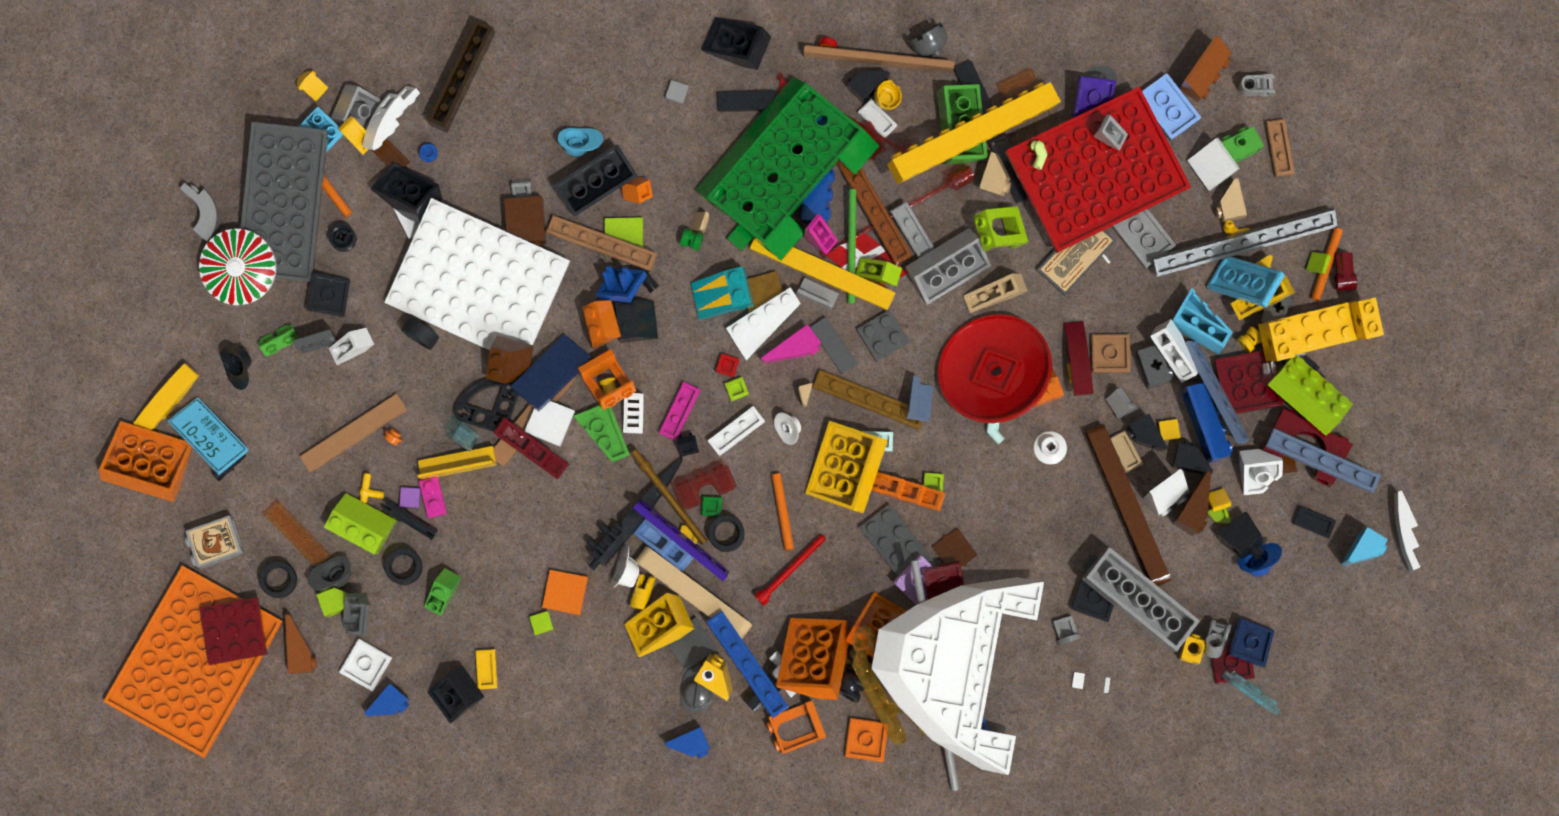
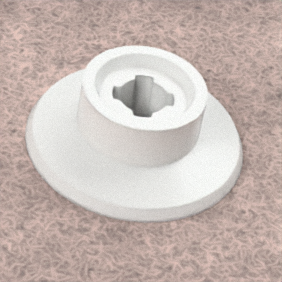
[774,413,801,445]
[1033,431,1067,464]

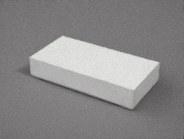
[858,99,898,139]

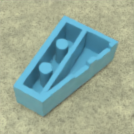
[1172,288,1233,355]

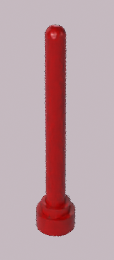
[753,535,825,606]

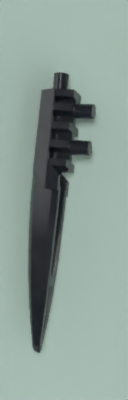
[587,457,683,571]

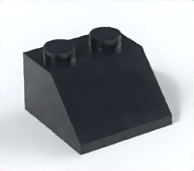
[615,300,658,343]
[428,666,484,724]

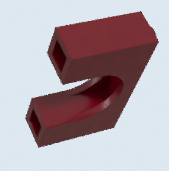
[1262,409,1353,488]

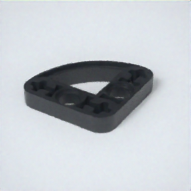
[454,379,519,432]

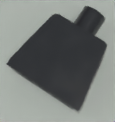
[1217,512,1264,560]

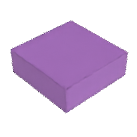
[399,487,421,508]

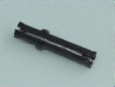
[382,500,438,540]

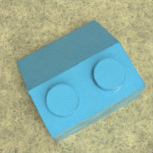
[1341,527,1388,566]

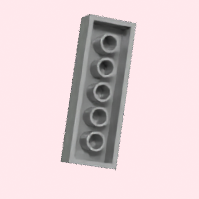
[1081,547,1200,652]

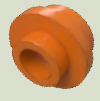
[384,428,403,445]

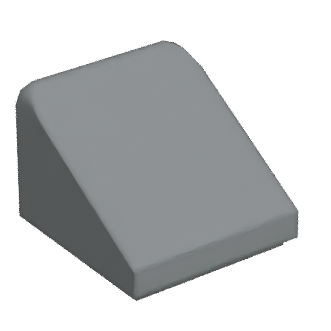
[511,178,532,198]

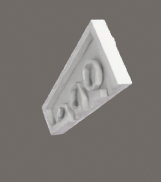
[726,287,801,361]

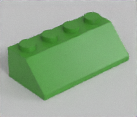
[937,84,988,165]

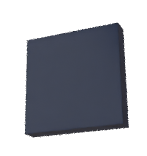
[1228,618,1275,668]

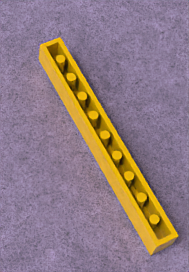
[887,82,1061,184]

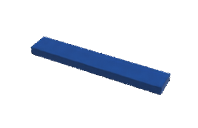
[706,611,789,718]

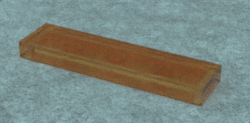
[264,501,331,567]

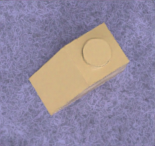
[979,152,1011,196]
[1216,178,1247,223]

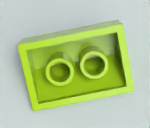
[324,493,396,555]

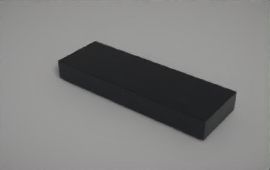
[718,90,775,112]

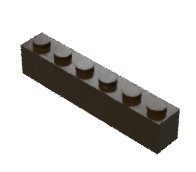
[427,20,495,133]

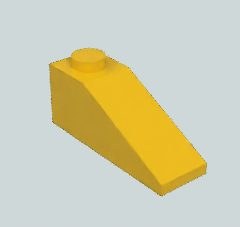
[1231,276,1295,320]

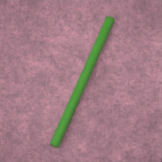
[848,189,856,304]

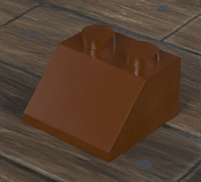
[486,335,534,383]

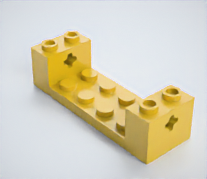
[1258,297,1384,361]

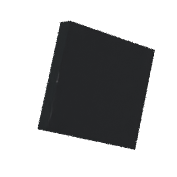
[306,273,350,317]

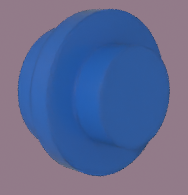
[419,143,438,162]

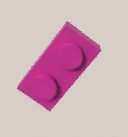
[419,477,447,519]

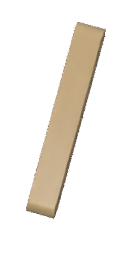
[635,546,753,639]

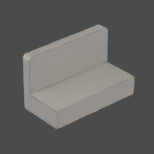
[796,278,839,311]

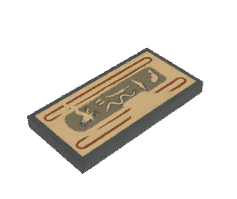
[1037,230,1116,296]

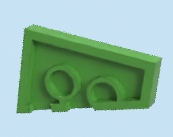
[573,406,630,463]

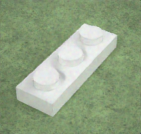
[708,406,765,457]

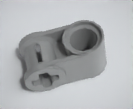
[1238,74,1276,97]
[1205,619,1232,658]

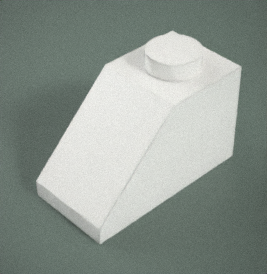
[329,328,374,365]

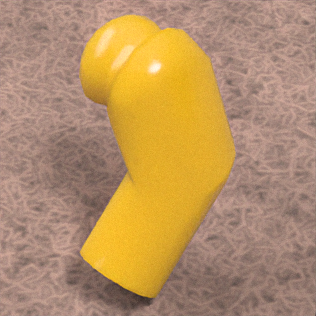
[1223,220,1250,236]

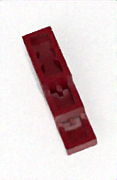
[1064,321,1094,396]
[493,418,569,480]

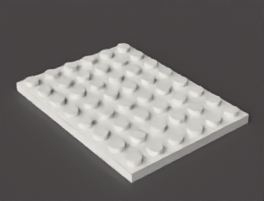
[385,198,571,350]

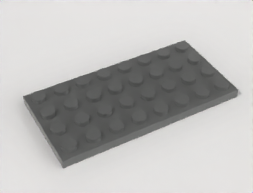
[240,122,329,282]

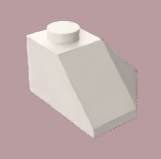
[1239,449,1283,495]

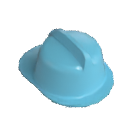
[558,128,603,157]

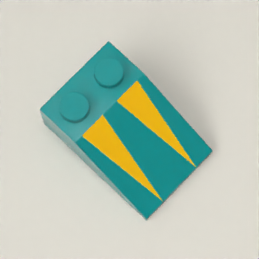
[691,266,754,320]

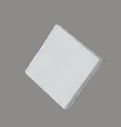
[1187,138,1240,191]
[524,401,575,447]
[339,638,392,691]

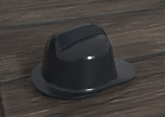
[220,346,252,390]

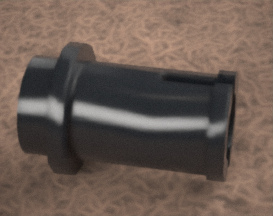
[642,269,659,293]

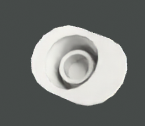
[611,543,639,588]

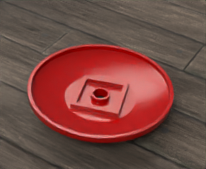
[938,314,1052,423]

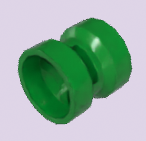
[680,228,704,251]

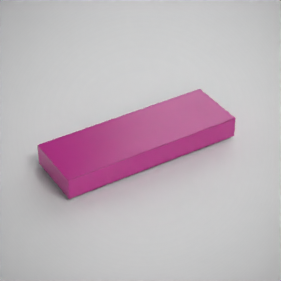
[659,381,701,441]

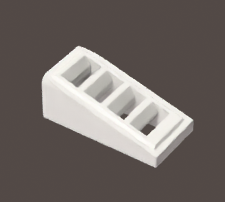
[623,393,644,434]

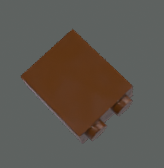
[504,196,547,247]

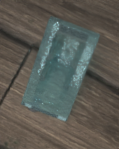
[449,423,480,452]

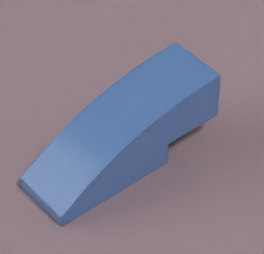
[634,519,693,572]

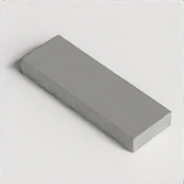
[890,202,935,259]

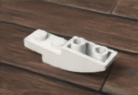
[362,86,420,150]

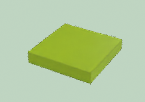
[605,217,643,257]

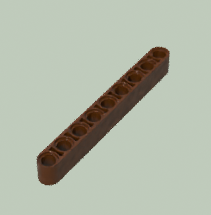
[1085,423,1171,586]

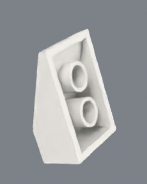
[1143,469,1189,517]

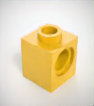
[1179,634,1206,665]

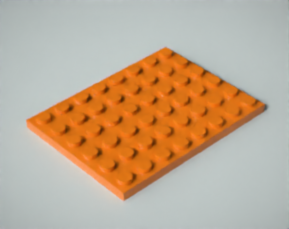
[103,566,283,758]

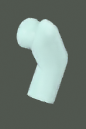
[986,423,1005,445]

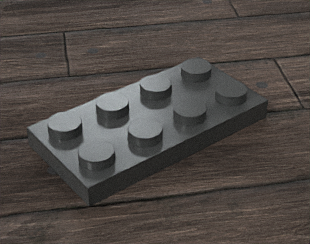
[859,504,937,577]

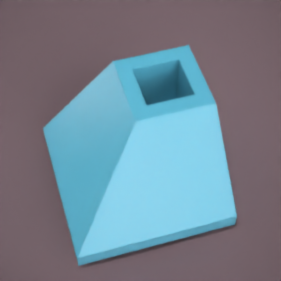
[298,107,343,153]

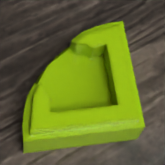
[1208,508,1231,524]

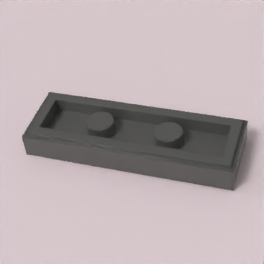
[810,317,858,375]

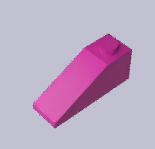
[804,214,838,255]
[761,324,821,364]

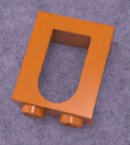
[578,349,636,410]
[766,700,826,754]

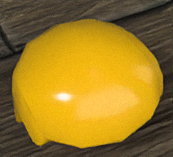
[874,80,902,111]

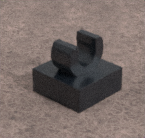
[676,432,699,457]

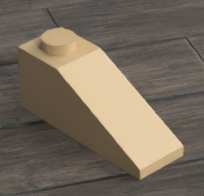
[964,273,1028,313]

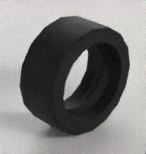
[401,317,439,350]
[708,514,745,552]
[384,548,422,585]
[259,561,298,598]

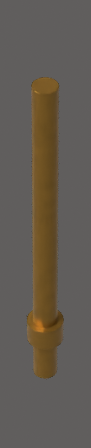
[631,449,707,545]

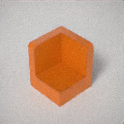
[622,177,653,204]

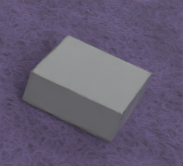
[665,80,689,105]

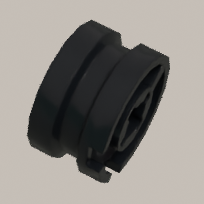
[328,223,357,252]

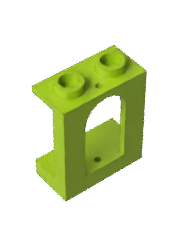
[973,206,1028,252]

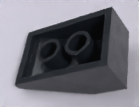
[702,17,771,70]
[371,163,442,224]

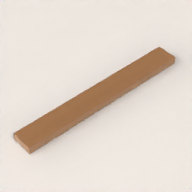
[804,45,955,73]

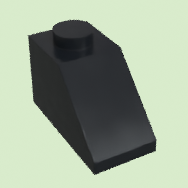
[847,71,890,104]
[1126,414,1168,452]
[1172,441,1213,474]

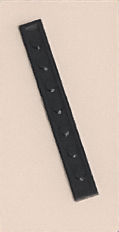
[954,60,1029,204]

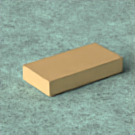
[1111,430,1143,473]

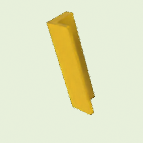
[417,446,497,480]

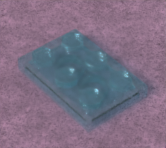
[1221,671,1281,716]

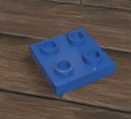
[596,266,647,302]

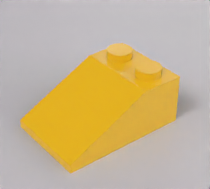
[624,593,694,657]

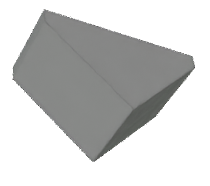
[1093,114,1128,150]

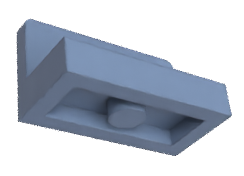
[906,376,933,422]

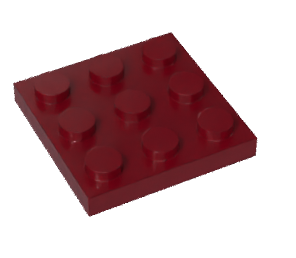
[1214,350,1283,414]
[200,597,268,666]

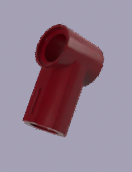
[1335,252,1357,291]

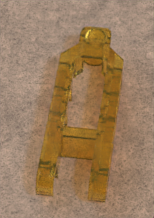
[851,626,926,746]

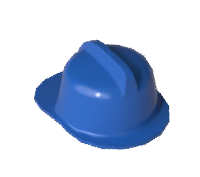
[1237,543,1282,577]

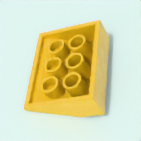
[805,421,888,513]

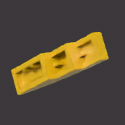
[133,363,200,431]

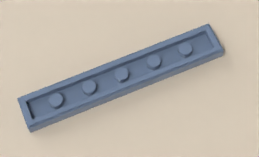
[1186,341,1250,444]
[1265,428,1381,494]

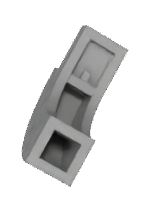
[180,183,220,243]

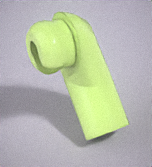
[1030,141,1047,170]

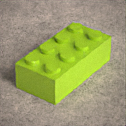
[1268,353,1353,436]

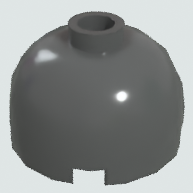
[909,22,947,57]

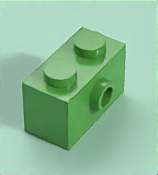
[1220,126,1264,163]

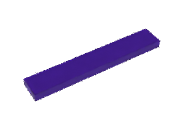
[633,499,729,581]

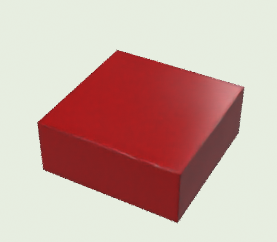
[716,353,740,378]

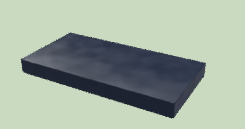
[511,334,592,412]

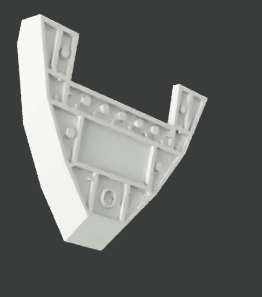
[871,577,1044,775]

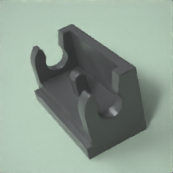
[342,593,370,636]

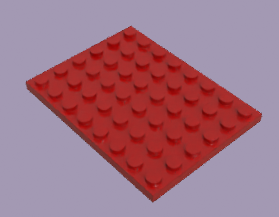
[1005,86,1191,254]

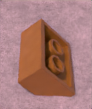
[1180,35,1232,102]

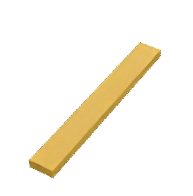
[750,240,896,311]

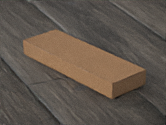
[1265,119,1295,177]

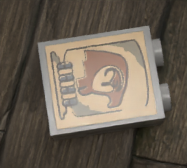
[184,515,245,569]

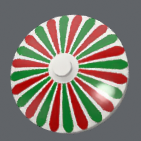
[199,229,277,305]

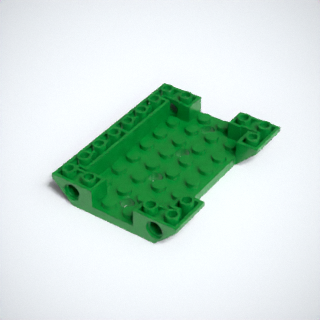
[695,77,880,261]

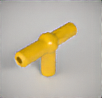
[359,473,384,504]

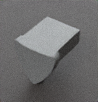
[1106,388,1138,419]
[1053,616,1080,645]

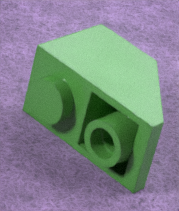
[424,568,461,616]

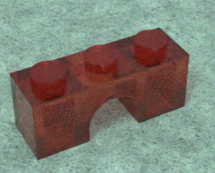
[675,464,737,511]

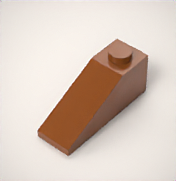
[285,615,317,674]

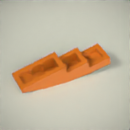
[871,472,946,512]

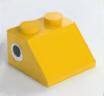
[694,653,733,701]

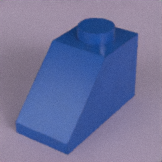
[364,684,410,717]
[665,727,710,759]

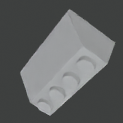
[905,228,991,305]

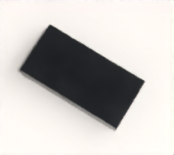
[1292,506,1336,539]

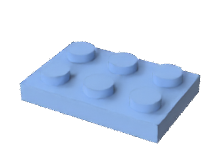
[1142,73,1202,141]

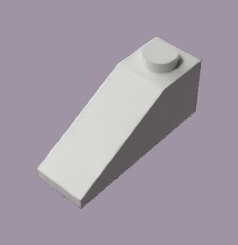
[1150,319,1198,383]

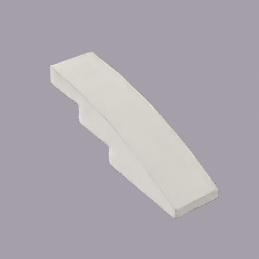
[1394,490,1420,572]

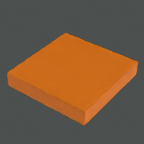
[542,570,588,615]
[845,718,889,762]

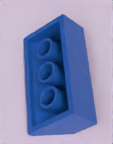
[1182,383,1233,464]

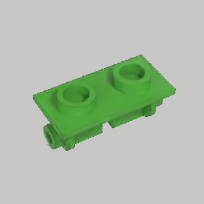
[258,324,300,357]

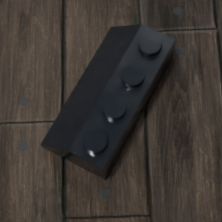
[553,144,638,217]

